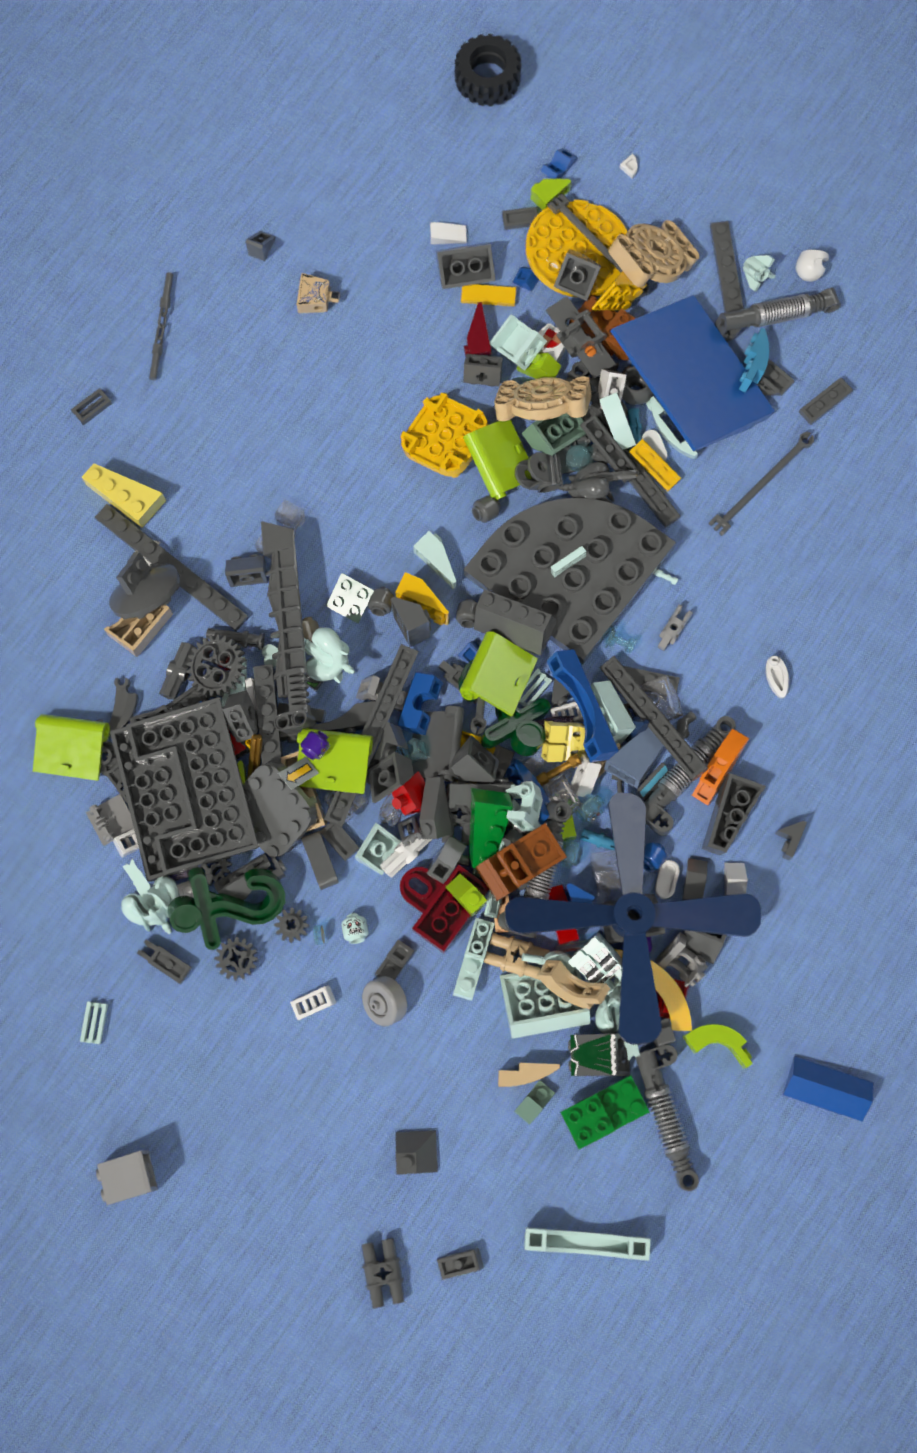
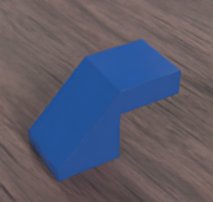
[540,148,577,179]

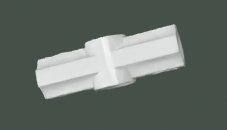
[380,827,432,878]

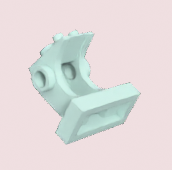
[506,781,543,832]

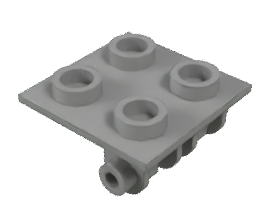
[86,794,134,846]

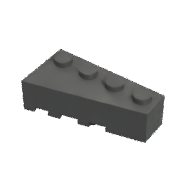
[702,773,766,855]

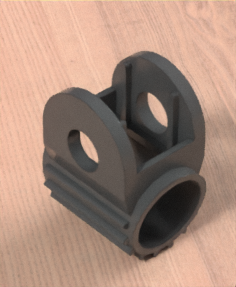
[515,452,563,493]

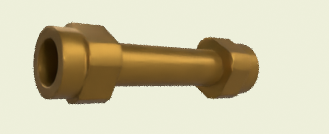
[536,753,582,786]

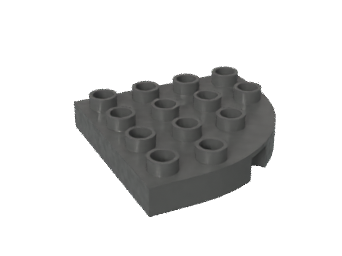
[463,498,676,664]

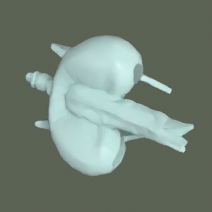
[304,628,355,683]
[121,859,179,934]
[595,977,640,1061]

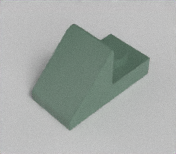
[514,1080,555,1125]

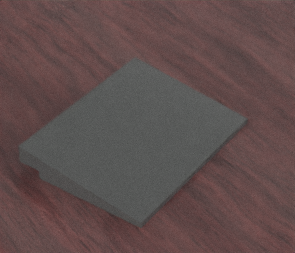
[110,697,259,882]

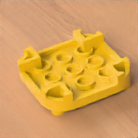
[400,393,489,478]

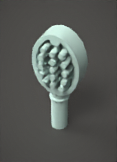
[522,951,575,973]

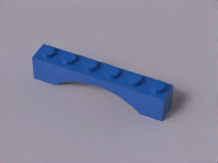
[547,649,619,763]

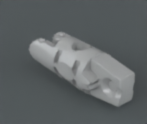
[658,604,693,651]

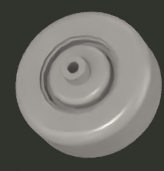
[362,976,407,1026]

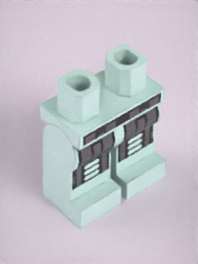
[568,932,622,995]

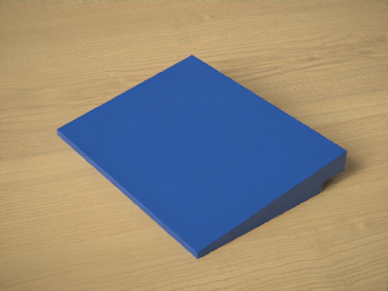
[611,295,775,452]

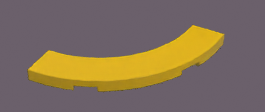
[614,949,692,1031]

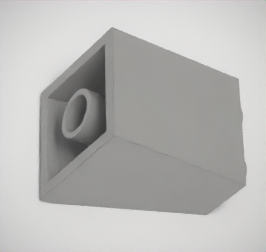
[96,1150,158,1205]

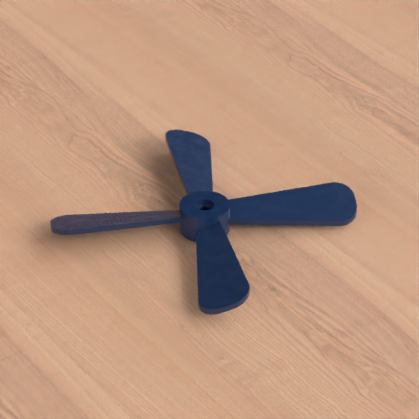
[505,793,761,1045]

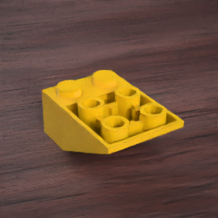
[592,271,647,310]
[395,572,449,625]

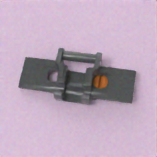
[546,296,616,379]

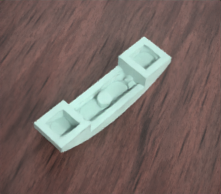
[650,396,698,460]

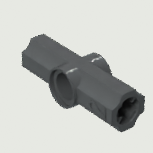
[159,642,197,700]

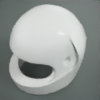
[796,250,829,282]

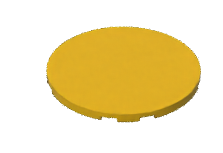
[525,200,628,298]

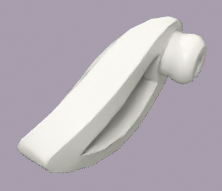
[766,655,789,699]

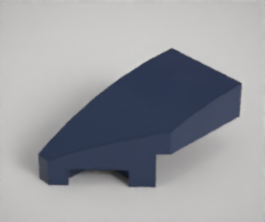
[625,716,649,743]

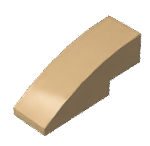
[498,1063,560,1087]

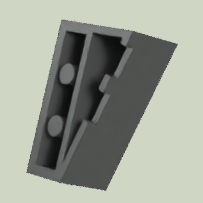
[449,777,513,808]

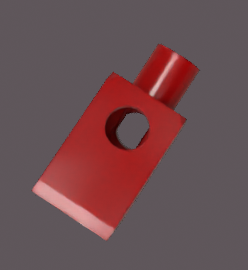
[392,771,425,816]

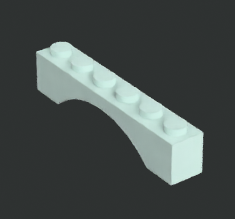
[524,1227,650,1261]

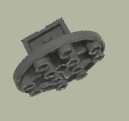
[109,552,180,619]

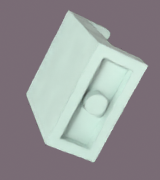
[490,314,547,371]

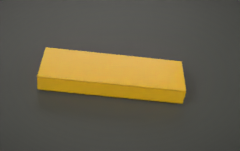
[461,284,516,307]
[629,439,681,492]

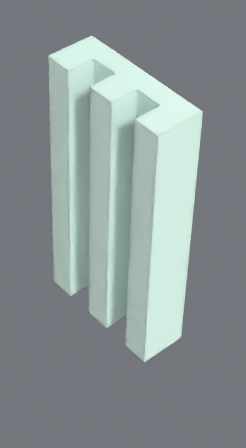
[551,546,586,578]
[519,669,552,707]
[80,1002,108,1045]

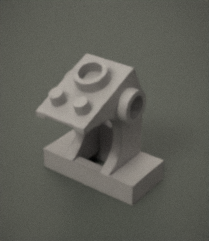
[655,932,708,987]

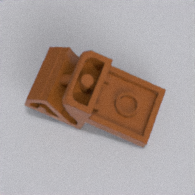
[569,295,636,361]
[476,823,567,901]

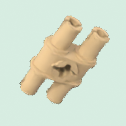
[484,933,550,980]

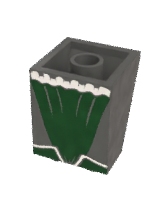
[568,1034,630,1076]

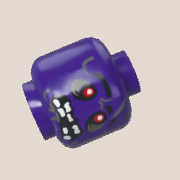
[300,731,330,761]

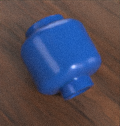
[643,842,667,872]

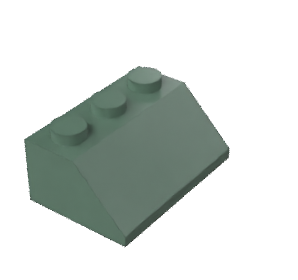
[522,413,586,456]

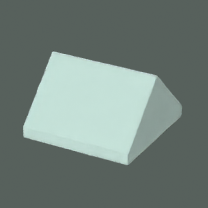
[355,823,401,875]

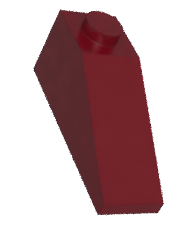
[464,302,491,356]

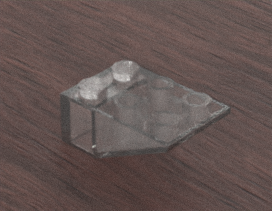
[590,850,622,904]

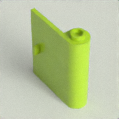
[463,419,531,500]
[459,631,538,716]
[32,714,110,781]
[297,728,373,794]

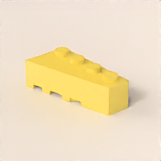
[82,463,166,528]

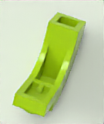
[682,1024,753,1069]

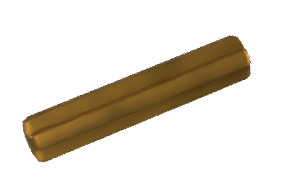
[247,734,263,779]

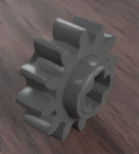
[274,908,310,943]

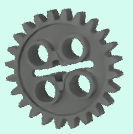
[186,635,247,697]

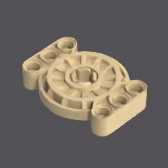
[608,220,699,287]
[494,376,592,421]

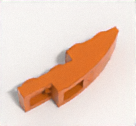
[691,729,750,805]

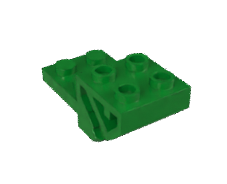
[560,1076,650,1150]

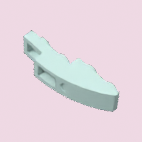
[453,918,495,1001]

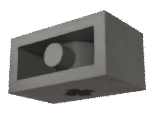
[463,354,503,387]

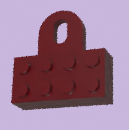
[400,865,490,954]

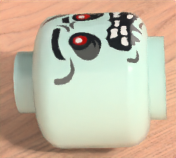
[341,913,369,944]

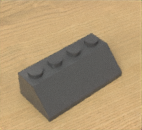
[474,589,557,656]

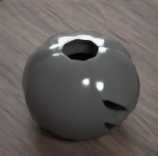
[621,365,654,406]

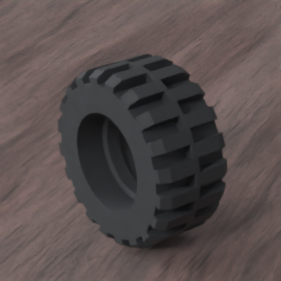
[455,34,522,107]

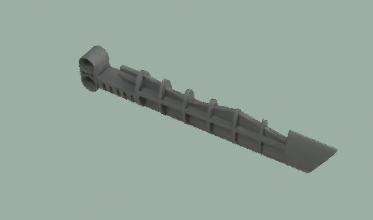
[261,521,316,734]

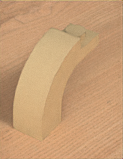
[537,960,610,1009]

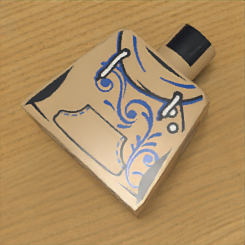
[296,273,340,313]

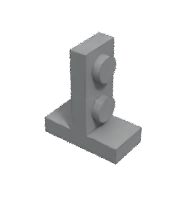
[356,675,408,712]

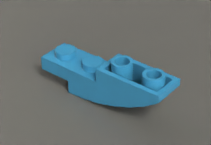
[739,328,769,392]

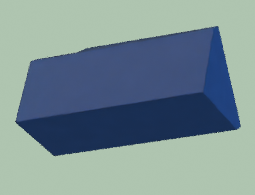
[783,1056,874,1122]

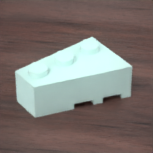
[590,681,636,744]

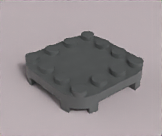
[243,762,319,858]

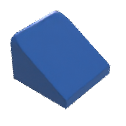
[513,267,539,291]
[458,641,479,664]

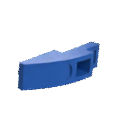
[506,759,550,825]

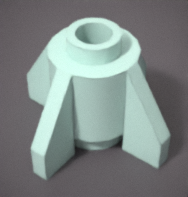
[743,255,776,291]

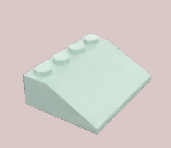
[500,967,590,1039]

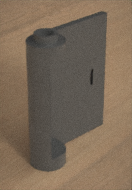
[410,706,464,781]

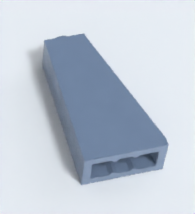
[604,727,665,789]

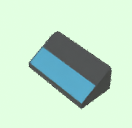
[636,763,669,802]

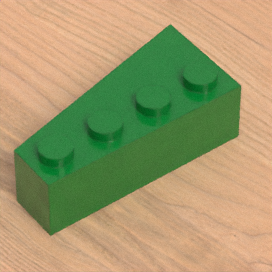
[469,788,513,868]

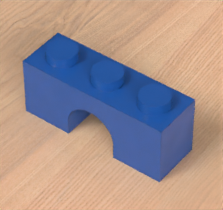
[398,672,443,735]

